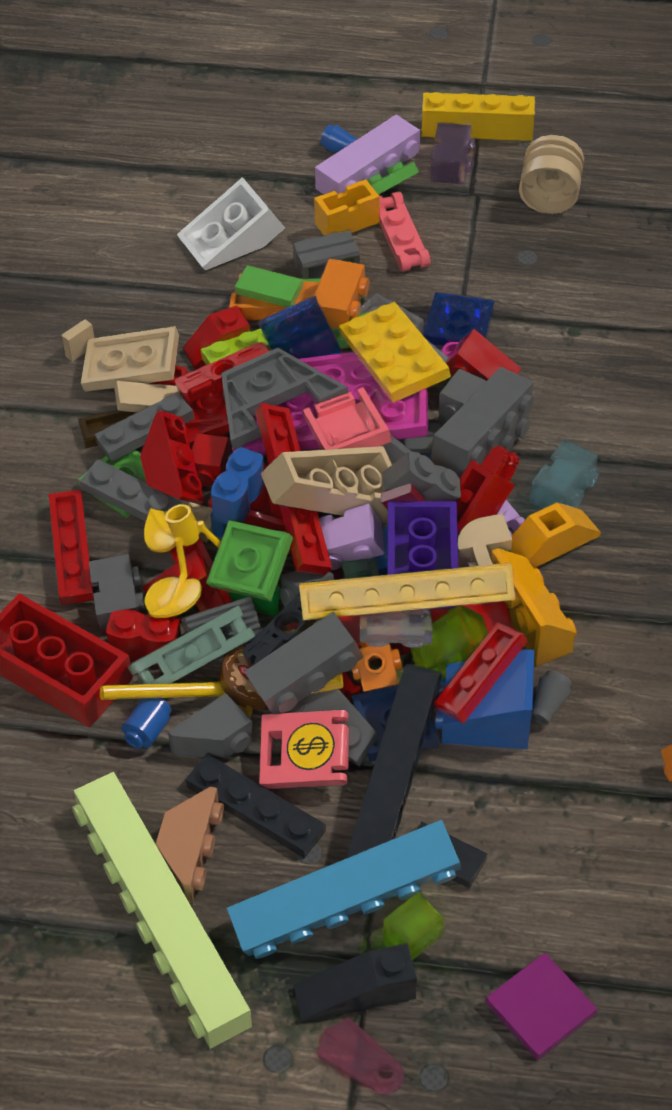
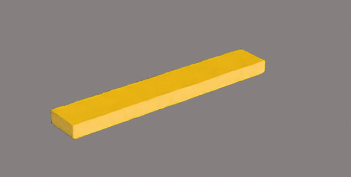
[299,563,515,620]

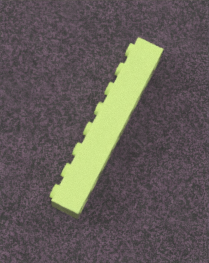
[72,772,252,1049]

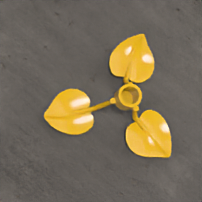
[144,504,286,618]

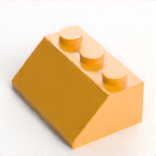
[491,548,577,667]

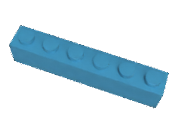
[227,820,461,959]

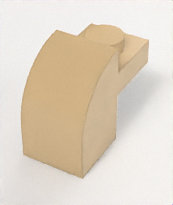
[458,514,512,568]

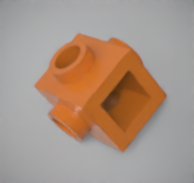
[352,638,403,693]

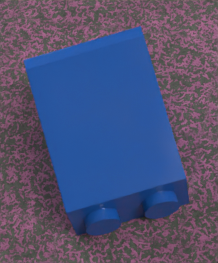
[435,649,534,749]

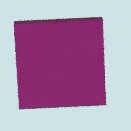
[485,952,598,1061]

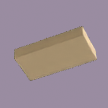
[114,381,179,412]

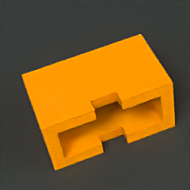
[314,179,380,236]

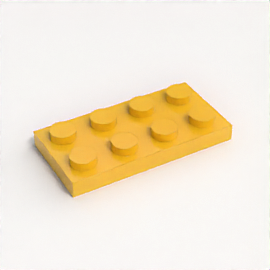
[339,301,451,403]

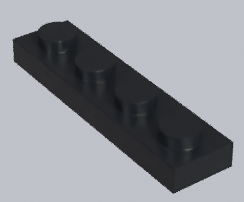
[185,754,326,858]

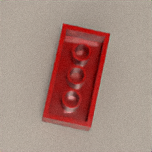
[0,593,133,728]

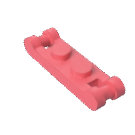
[379,191,431,272]

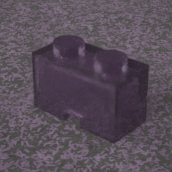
[431,123,476,184]

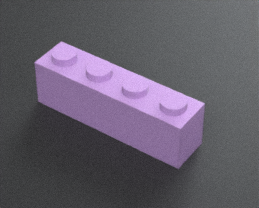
[315,114,420,194]

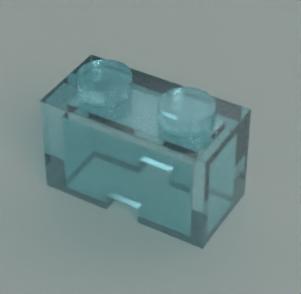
[530,439,600,508]

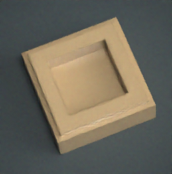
[62,319,94,362]

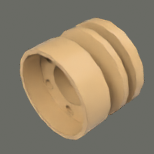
[519,135,584,214]

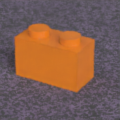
[311,259,370,329]

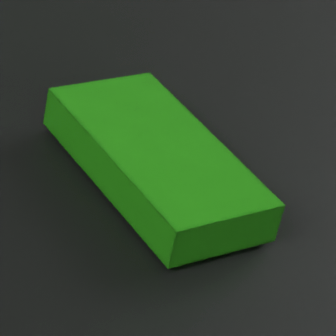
[235,265,304,308]

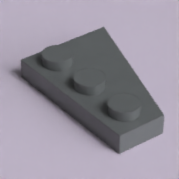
[270,689,379,767]

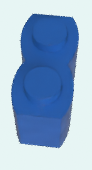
[211,447,264,525]

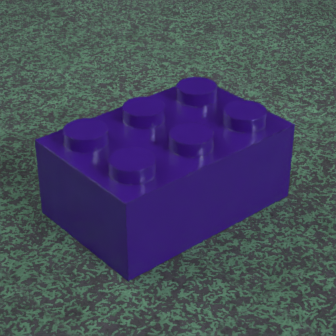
[388,501,458,609]

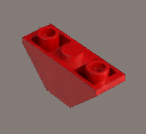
[140,410,205,505]

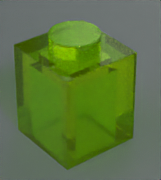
[383,893,444,961]

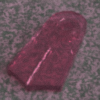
[317,1017,404,1095]

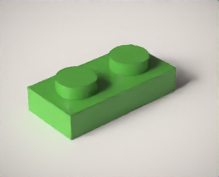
[366,161,419,195]

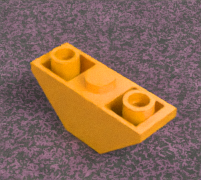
[511,502,601,568]

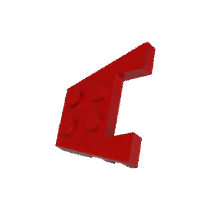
[149,366,230,447]

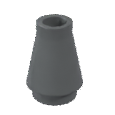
[531,670,572,725]

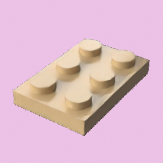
[81,326,179,392]

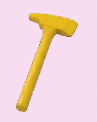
[100,681,252,718]

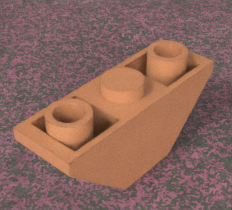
[156,787,224,903]

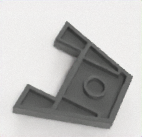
[221,348,348,450]

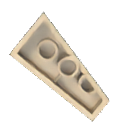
[261,446,392,523]

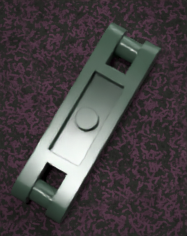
[127,605,255,684]

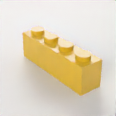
[421,92,535,141]

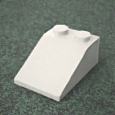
[177,177,285,270]

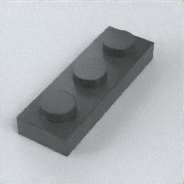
[94,392,195,462]
[80,459,181,522]

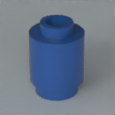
[121,698,172,748]

